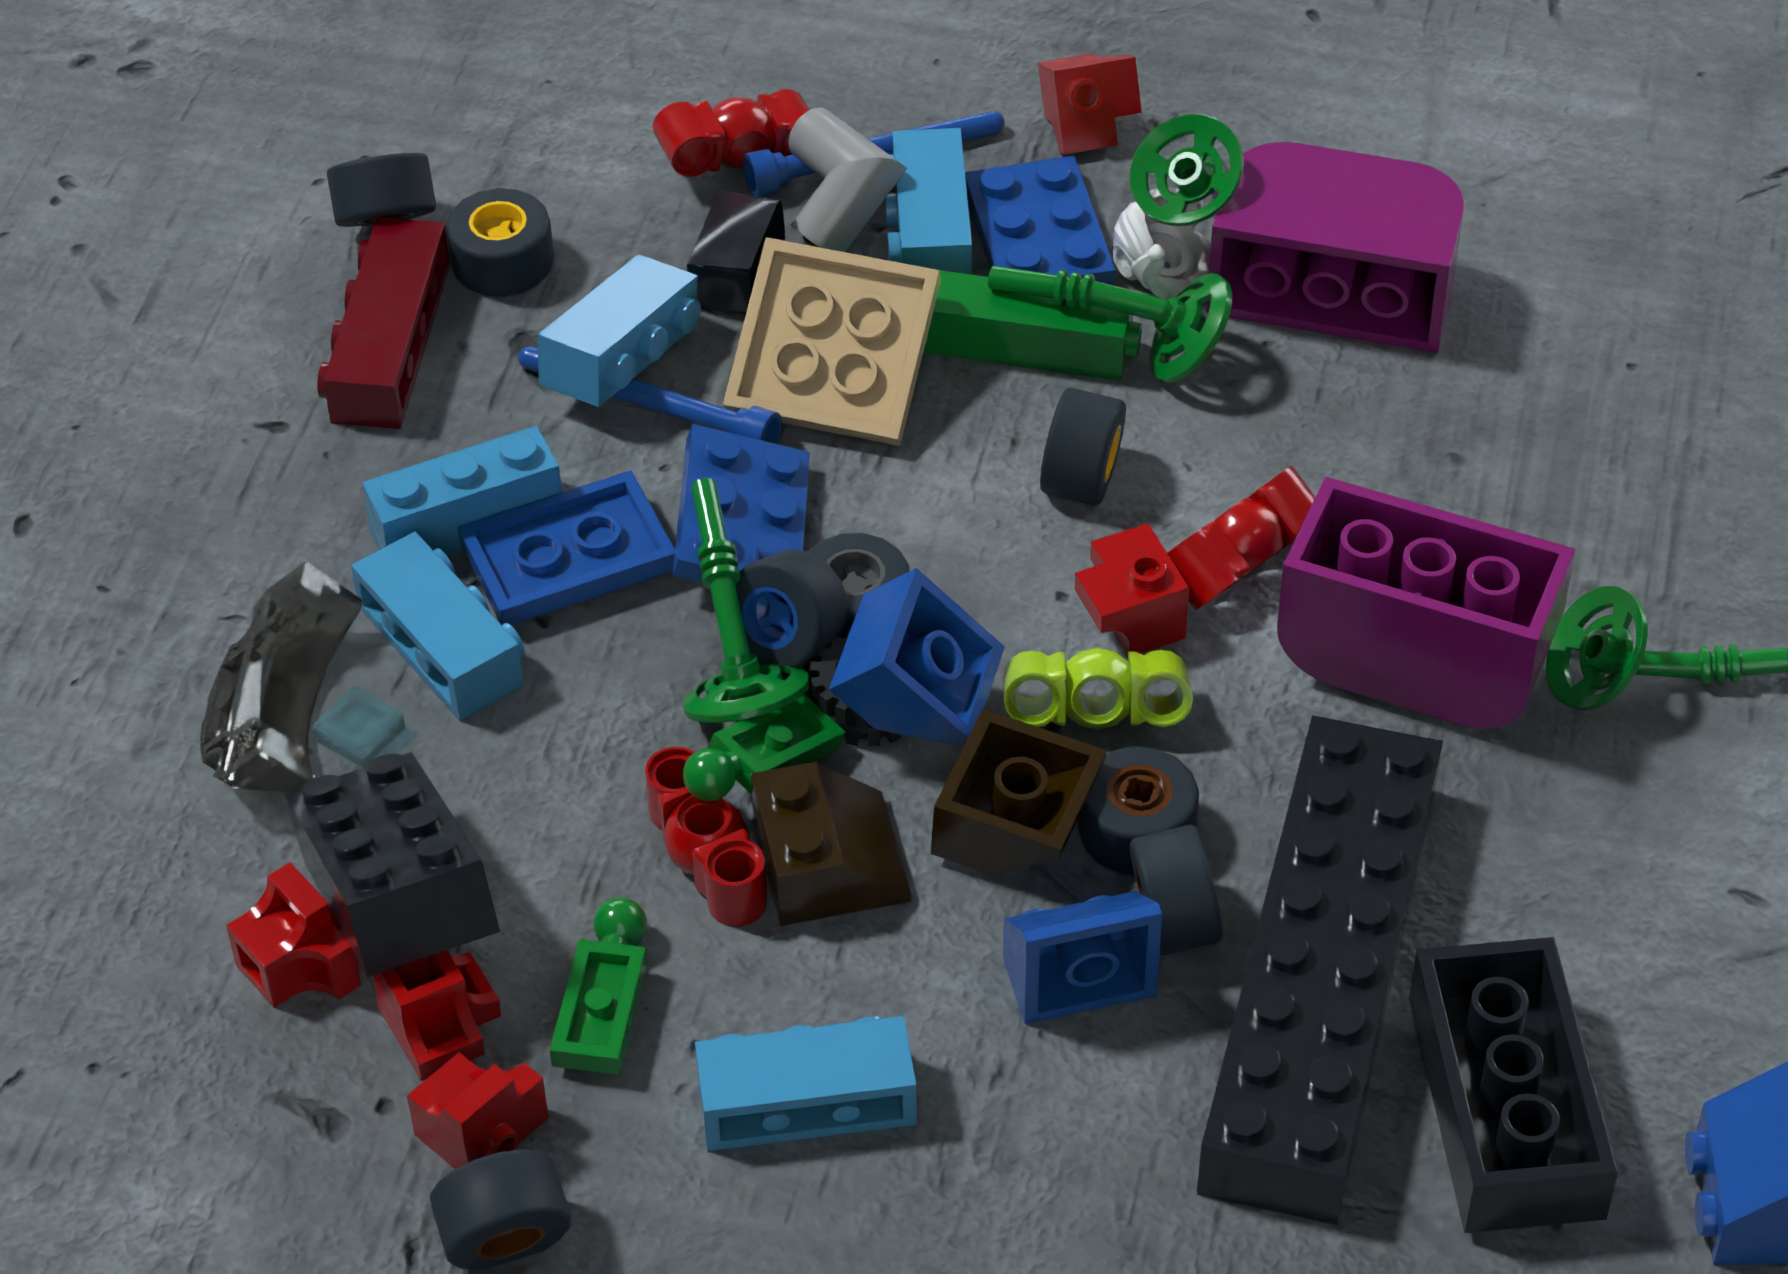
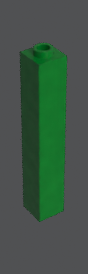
[924,270,1143,381]

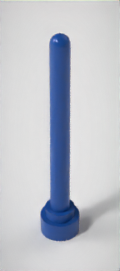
[743,111,1005,197]
[518,346,782,444]

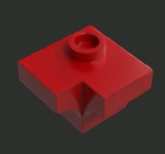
[1038,53,1142,155]
[1074,523,1189,656]
[226,862,361,1008]
[374,950,501,1081]
[407,1052,549,1169]

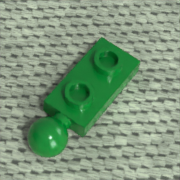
[683,694,846,801]
[549,897,648,1075]

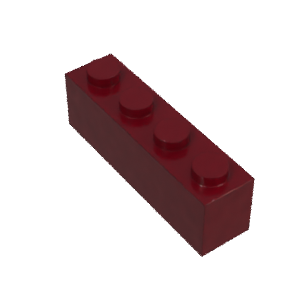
[317,217,451,429]

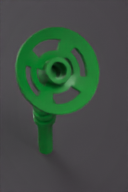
[1129,114,1244,226]
[988,265,1232,383]
[682,478,810,723]
[1546,586,1788,711]

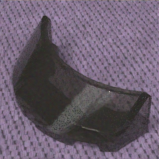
[200,561,362,792]

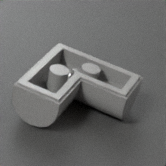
[788,107,907,252]

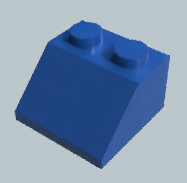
[829,568,1005,747]
[1003,891,1162,1024]
[1685,1061,1788,1265]

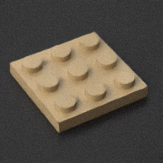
[723,237,942,446]

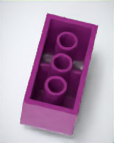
[1206,142,1464,353]
[1277,476,1576,728]

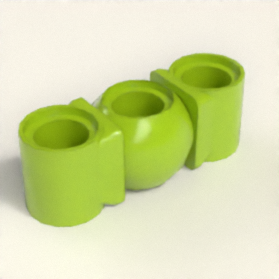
[1003,647,1193,730]

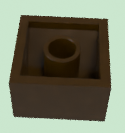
[931,709,1107,875]
[751,762,911,926]

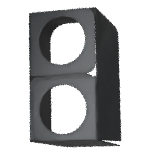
[687,190,785,314]

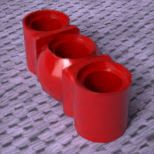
[652,89,810,177]
[1168,466,1315,611]
[645,746,767,927]

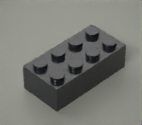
[285,752,500,978]
[1409,937,1618,1233]

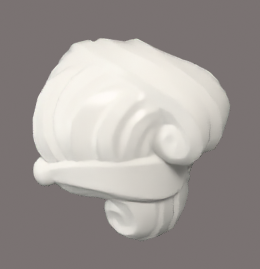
[1113,188,1211,300]

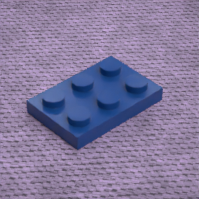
[965,156,1116,286]
[672,424,810,583]
[457,470,675,625]

